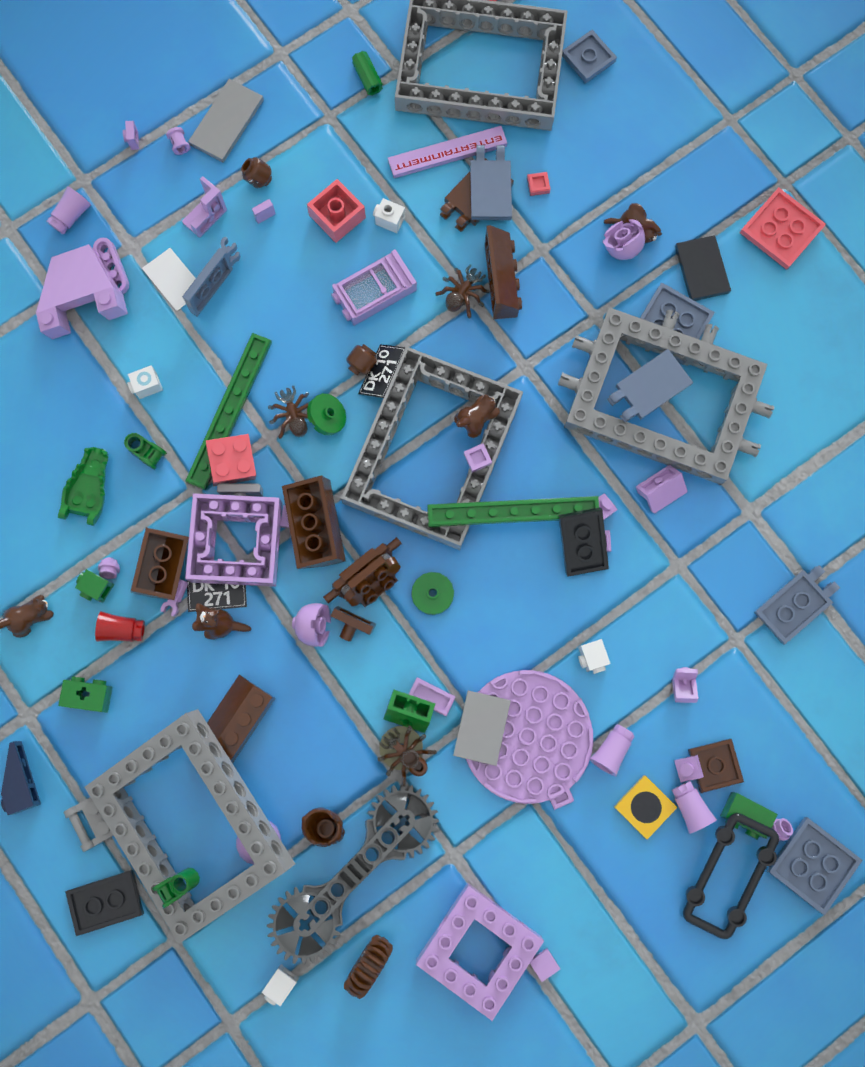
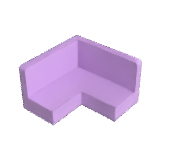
[182,176,227,238]

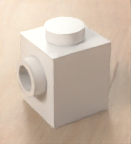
[373,198,405,233]
[578,639,610,674]

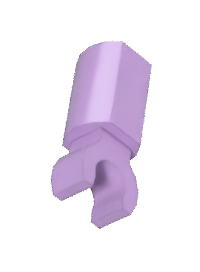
[161,579,189,617]

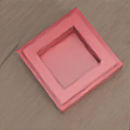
[527,172,550,196]

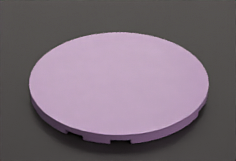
[466,670,593,804]

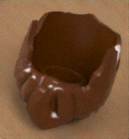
[302,807,345,847]

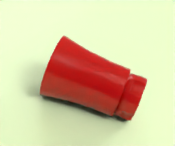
[95,611,145,642]

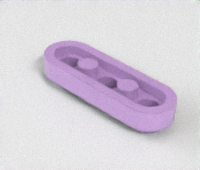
[93,238,129,294]

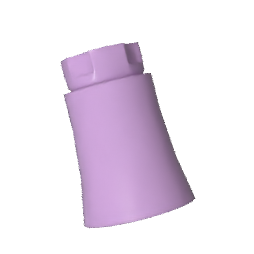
[46,186,91,235]
[590,724,634,776]
[672,781,717,834]

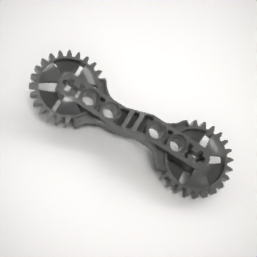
[266,785,439,965]

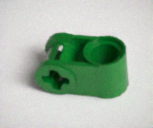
[124,433,167,470]
[152,868,200,909]

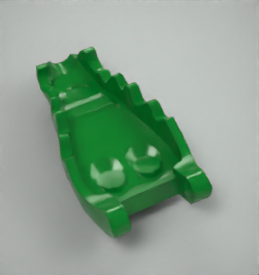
[58,447,109,526]

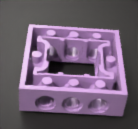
[185,493,282,587]
[416,883,544,1021]

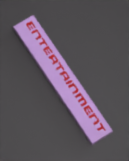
[388,126,507,178]

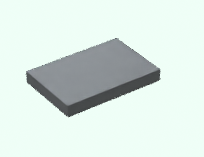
[453,690,511,766]

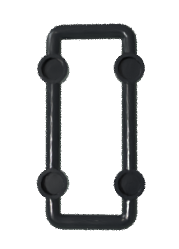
[683,813,779,939]

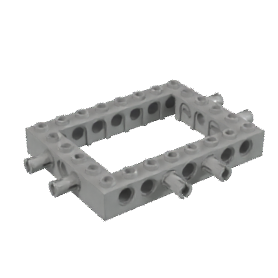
[558,307,774,485]

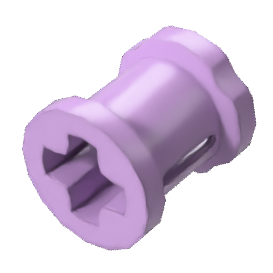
[166,127,190,155]

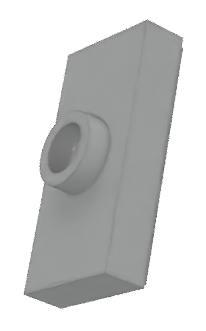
[217,483,263,496]

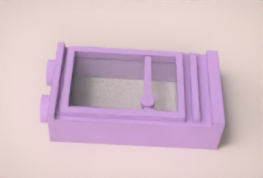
[331,249,417,326]

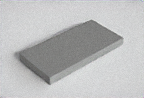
[188,79,264,163]

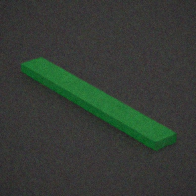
[185,333,272,490]
[427,496,599,527]

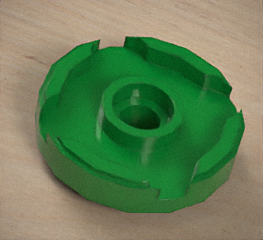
[307,393,346,435]
[411,572,454,615]

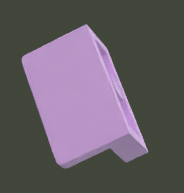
[636,465,687,513]

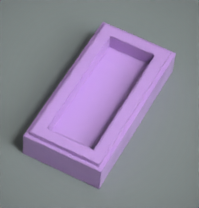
[409,677,456,716]

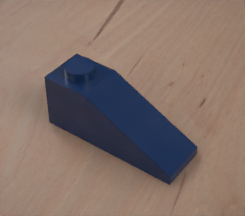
[1,741,41,815]

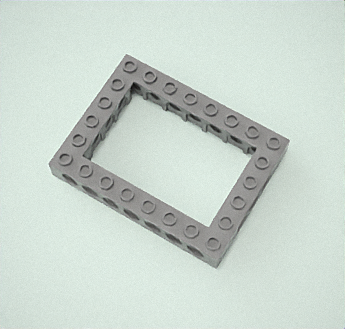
[395,0,568,131]
[341,346,523,550]
[85,709,295,944]

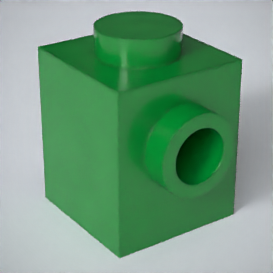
[75,569,114,603]

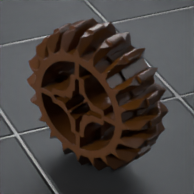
[344,935,393,999]

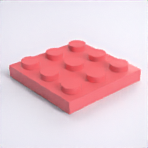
[740,187,826,270]

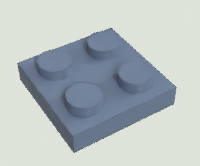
[562,30,617,83]

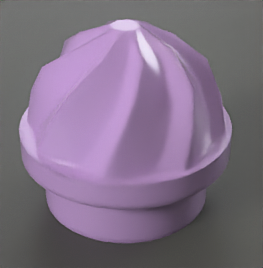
[98,557,120,579]
[772,818,793,841]

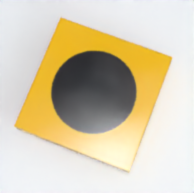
[614,775,677,840]

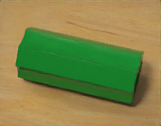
[352,51,383,95]

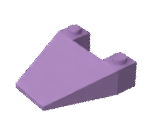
[36,244,128,340]

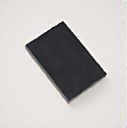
[675,235,731,301]
[558,507,609,577]
[65,870,144,936]

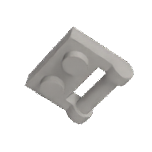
[63,797,114,852]

